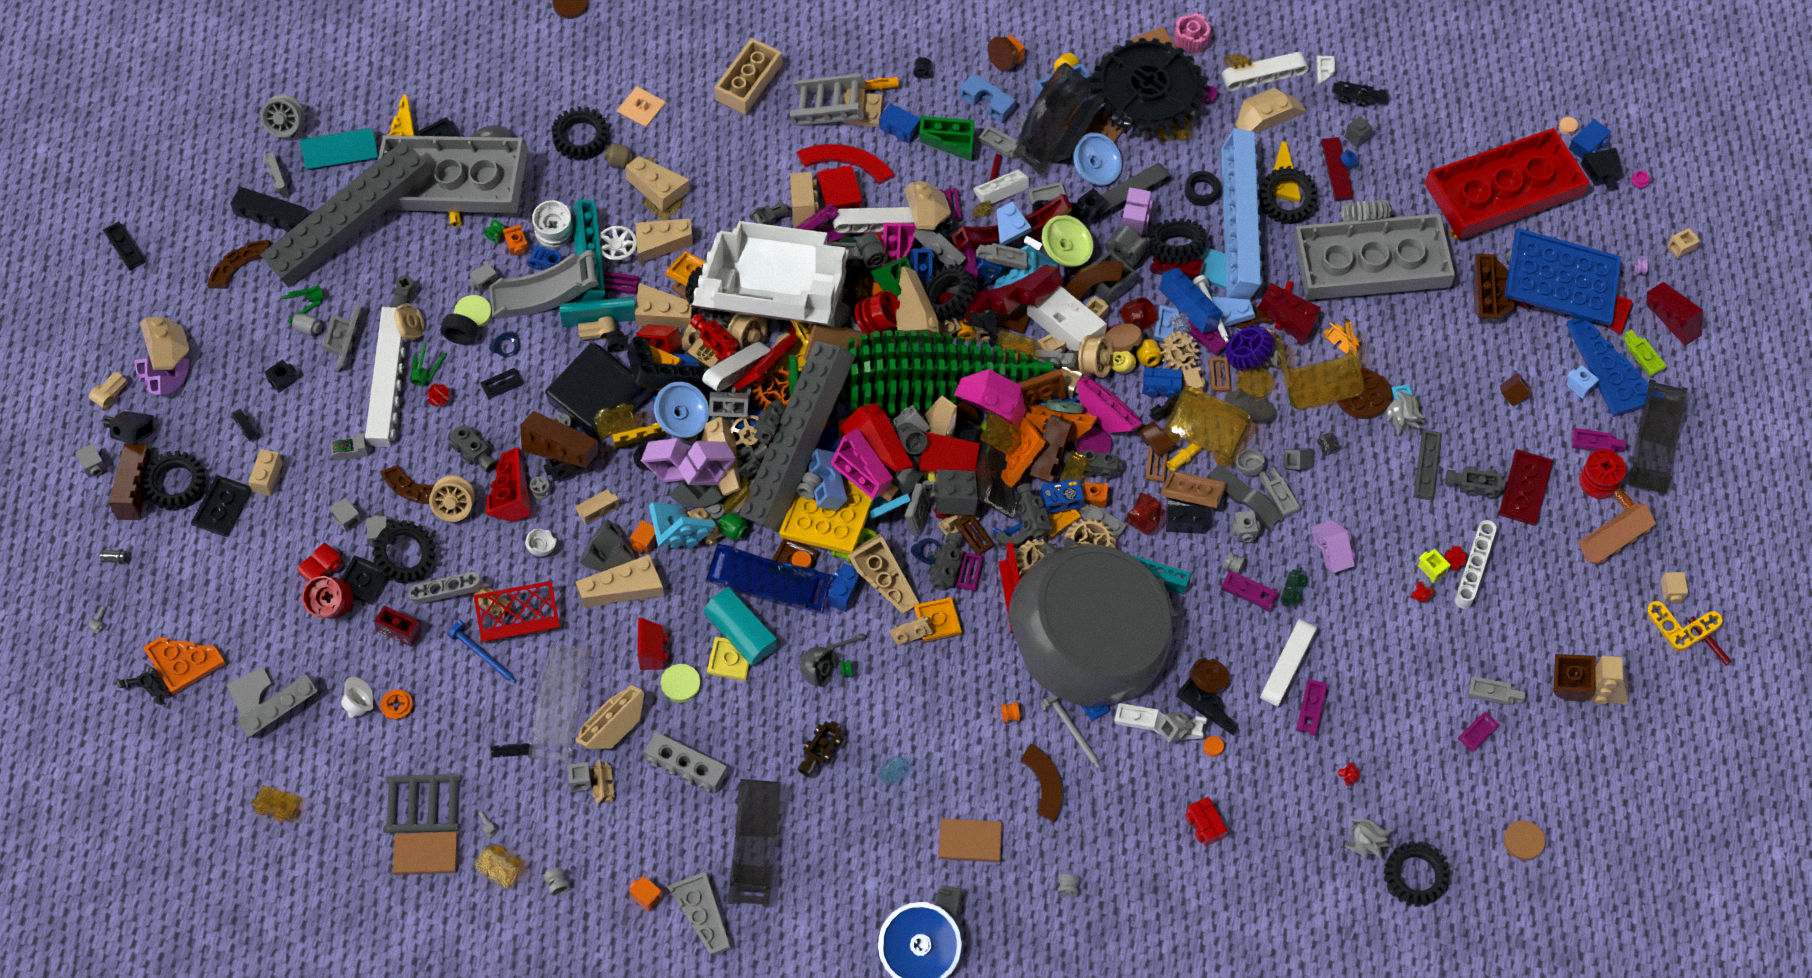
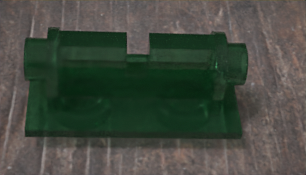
[1281,567,1308,610]

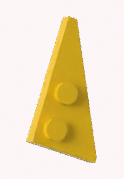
[388,94,415,136]
[1272,141,1301,203]

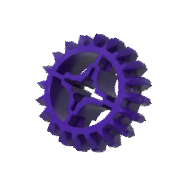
[1225,324,1275,372]

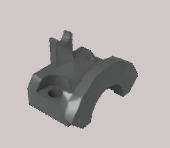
[997,527,1028,554]

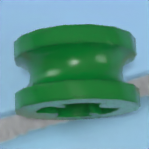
[840,660,852,678]

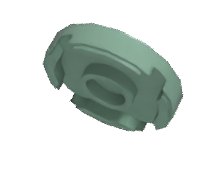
[1045,399,1083,413]

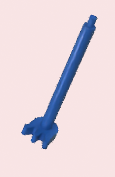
[447,619,516,683]

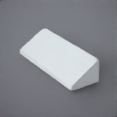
[973,170,1029,206]

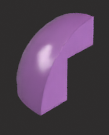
[135,358,189,394]

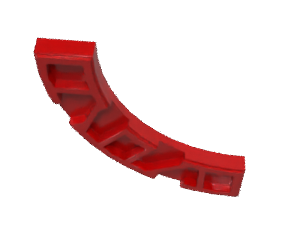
[796,144,895,185]

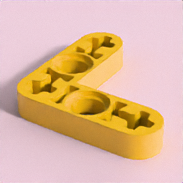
[1647,601,1722,652]

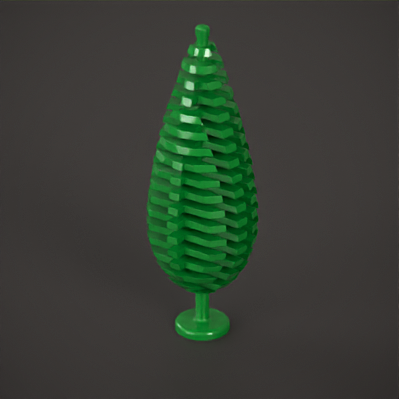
[788,330,1054,416]

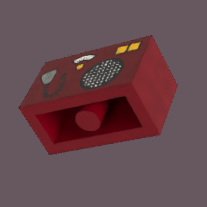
[374,605,421,647]

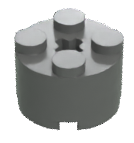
[1105,225,1148,268]

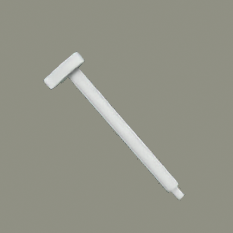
[1193,275,1229,343]

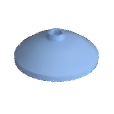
[1073,133,1122,186]
[654,382,709,438]

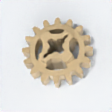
[1160,331,1199,371]

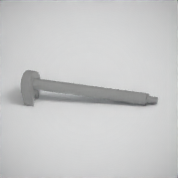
[1041,694,1100,768]

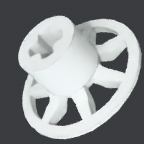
[599,226,637,260]

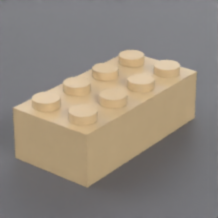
[714,38,782,115]

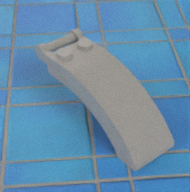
[489,250,598,318]

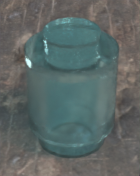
[878,756,908,785]

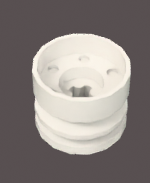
[532,200,573,249]

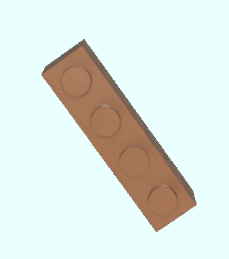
[1578,503,1656,564]

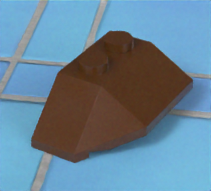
[1473,254,1514,319]

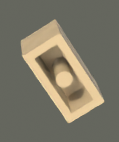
[248,449,283,496]

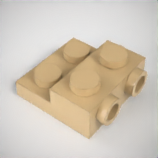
[842,88,882,127]

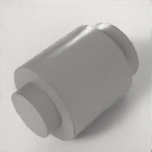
[292,313,322,336]

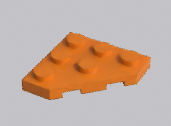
[1001,416,1046,488]
[143,637,225,695]

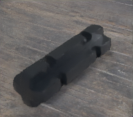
[491,743,531,758]

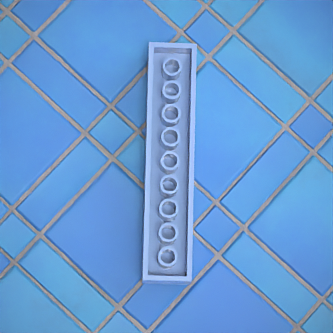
[1221,128,1262,300]

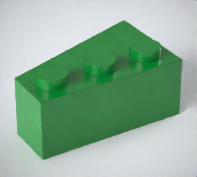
[919,116,975,162]

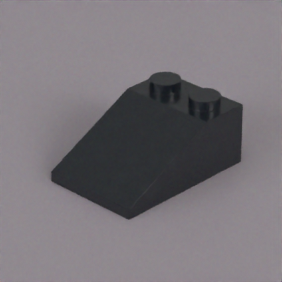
[1166,497,1207,534]

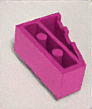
[882,222,918,265]
[830,428,893,499]

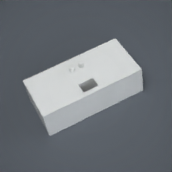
[1027,286,1107,351]

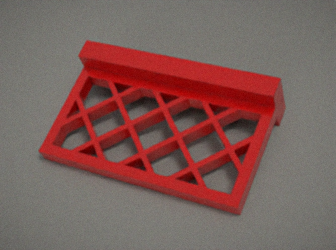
[998,542,1021,634]
[473,581,560,642]

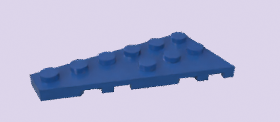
[1566,318,1666,417]

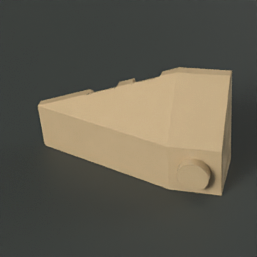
[700,416,741,496]

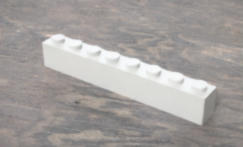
[365,307,407,447]

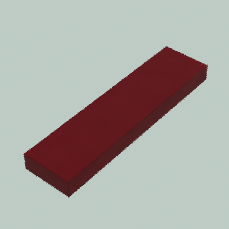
[1321,137,1353,202]

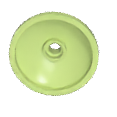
[1042,215,1093,267]

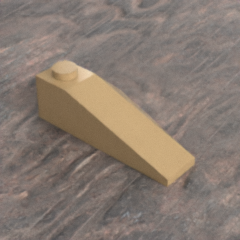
[896,266,939,340]
[923,396,957,438]
[848,534,920,613]

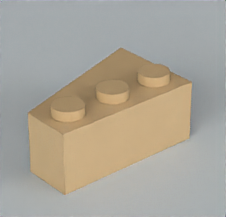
[626,156,690,212]
[790,172,818,231]
[636,219,693,265]
[1589,656,1629,705]

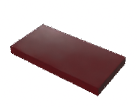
[1498,449,1553,526]

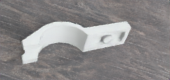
[1114,703,1207,740]

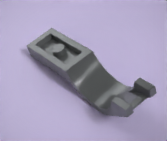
[1207,464,1284,533]

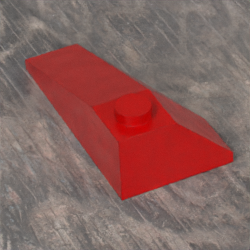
[840,403,913,472]
[485,447,531,521]

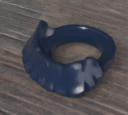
[489,331,519,357]
[911,538,941,565]

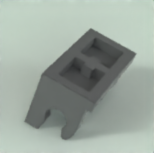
[936,885,962,921]

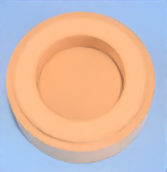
[1559,117,1578,135]

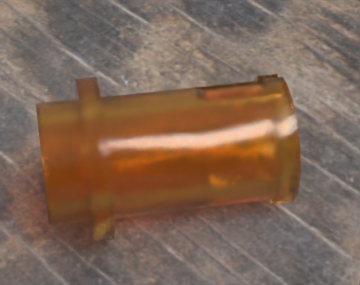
[1612,487,1635,510]

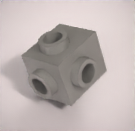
[1231,510,1260,542]
[1157,711,1194,743]

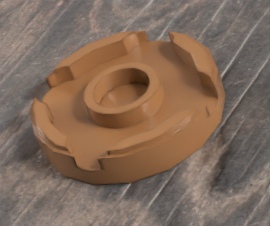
[1105,324,1142,352]
[1503,820,1545,861]

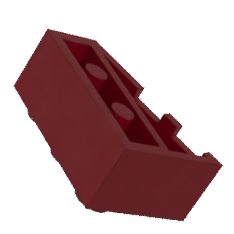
[1646,281,1703,346]
[1258,283,1321,346]

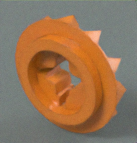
[380,689,413,721]

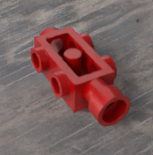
[690,313,739,360]

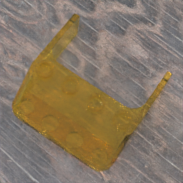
[1274,318,1364,409]

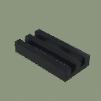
[480,368,523,400]

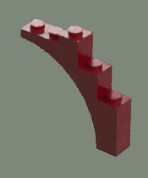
[951,194,1073,255]
[938,264,1063,321]

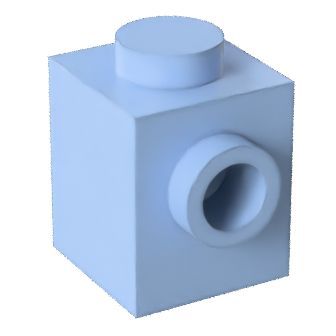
[1566,365,1599,399]

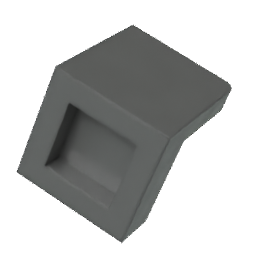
[1284,448,1313,470]

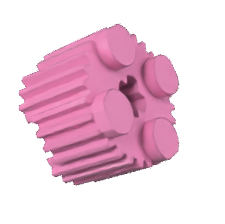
[1174,13,1211,54]

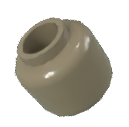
[605,143,632,168]

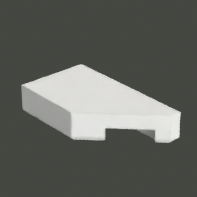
[1316,56,1335,85]

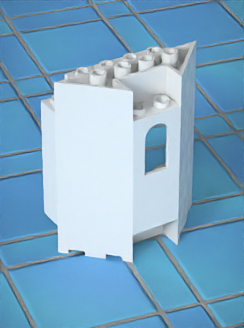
[692,221,849,327]

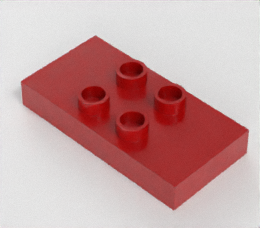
[1424,128,1590,239]

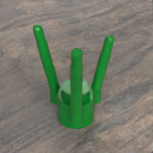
[282,285,324,323]
[410,342,447,386]

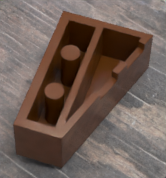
[1030,415,1074,482]

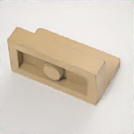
[575,489,619,525]

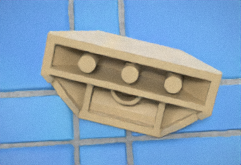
[1236,88,1306,134]
[905,181,951,230]
[140,317,189,370]
[575,685,644,749]

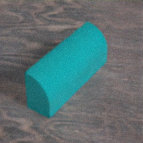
[300,127,378,169]
[559,297,636,328]
[704,587,777,666]

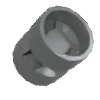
[856,233,888,268]
[895,423,927,454]

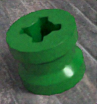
[484,220,506,243]

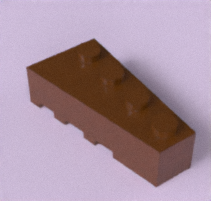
[520,411,598,468]
[108,443,151,520]

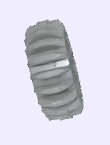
[1341,200,1391,222]

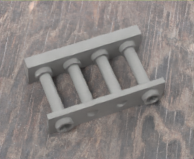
[790,73,867,126]

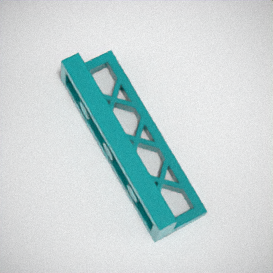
[1129,554,1191,594]

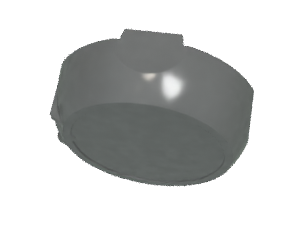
[1008,537,1178,709]

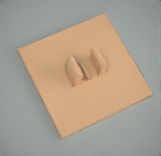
[616,86,666,127]

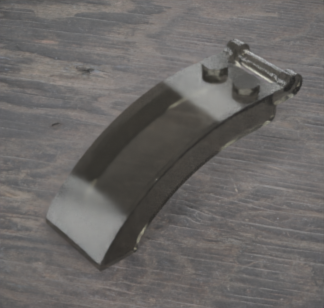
[1013,62,1091,175]
[1628,379,1688,494]
[975,414,1019,519]
[728,779,781,907]

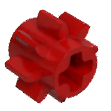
[427,383,450,406]
[1444,545,1466,570]

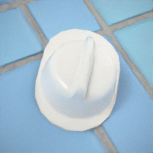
[341,677,373,718]

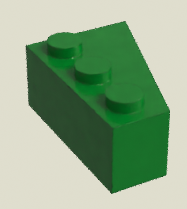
[871,256,912,298]

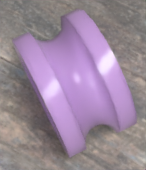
[1634,258,1648,275]

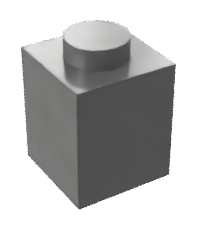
[1345,116,1373,148]

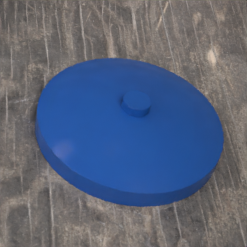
[879,903,962,978]

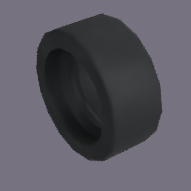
[1185,171,1220,206]
[440,314,479,345]

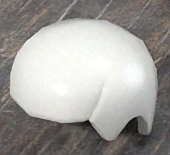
[525,529,557,557]

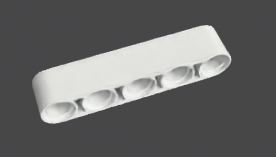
[1221,52,1308,91]
[832,207,915,233]
[702,341,771,392]
[1455,520,1496,609]
[1260,619,1317,707]

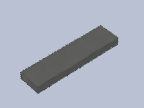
[1413,429,1441,501]

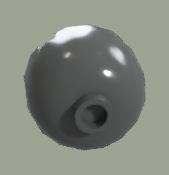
[799,647,837,687]

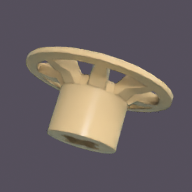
[730,415,770,454]

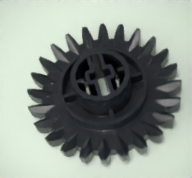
[1090,38,1206,138]

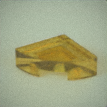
[972,201,991,218]

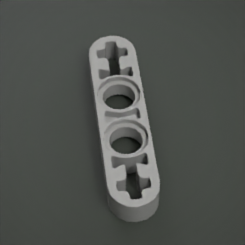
[408,572,483,604]

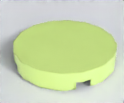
[454,295,492,327]
[661,664,701,703]

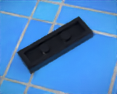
[103,221,146,271]

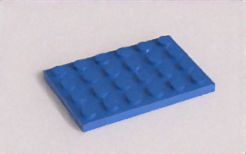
[1505,228,1622,326]

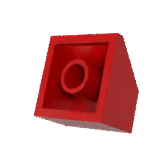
[637,618,668,670]

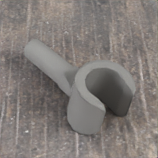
[89,606,106,634]
[478,811,496,838]

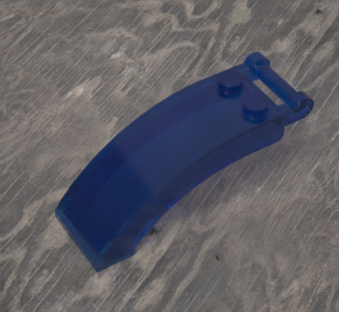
[706,544,835,614]

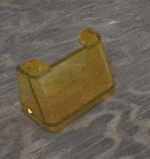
[1163,386,1252,468]

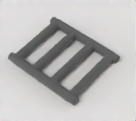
[383,774,461,833]

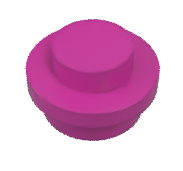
[1631,171,1650,188]

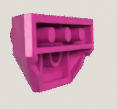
[954,369,1026,428]
[1076,376,1142,433]

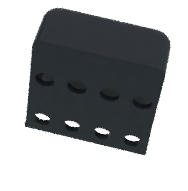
[545,341,656,442]

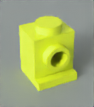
[1418,548,1450,583]

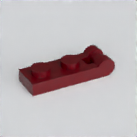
[1150,255,1204,278]

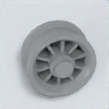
[260,94,304,138]

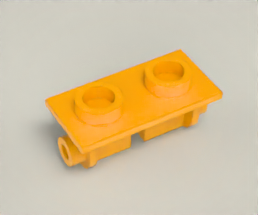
[1323,322,1361,356]

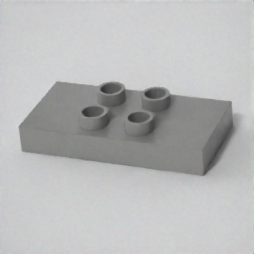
[378,135,528,213]
[1293,214,1455,300]

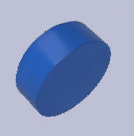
[1341,150,1358,169]

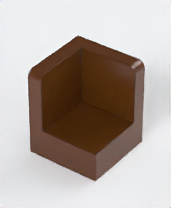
[1500,373,1531,406]

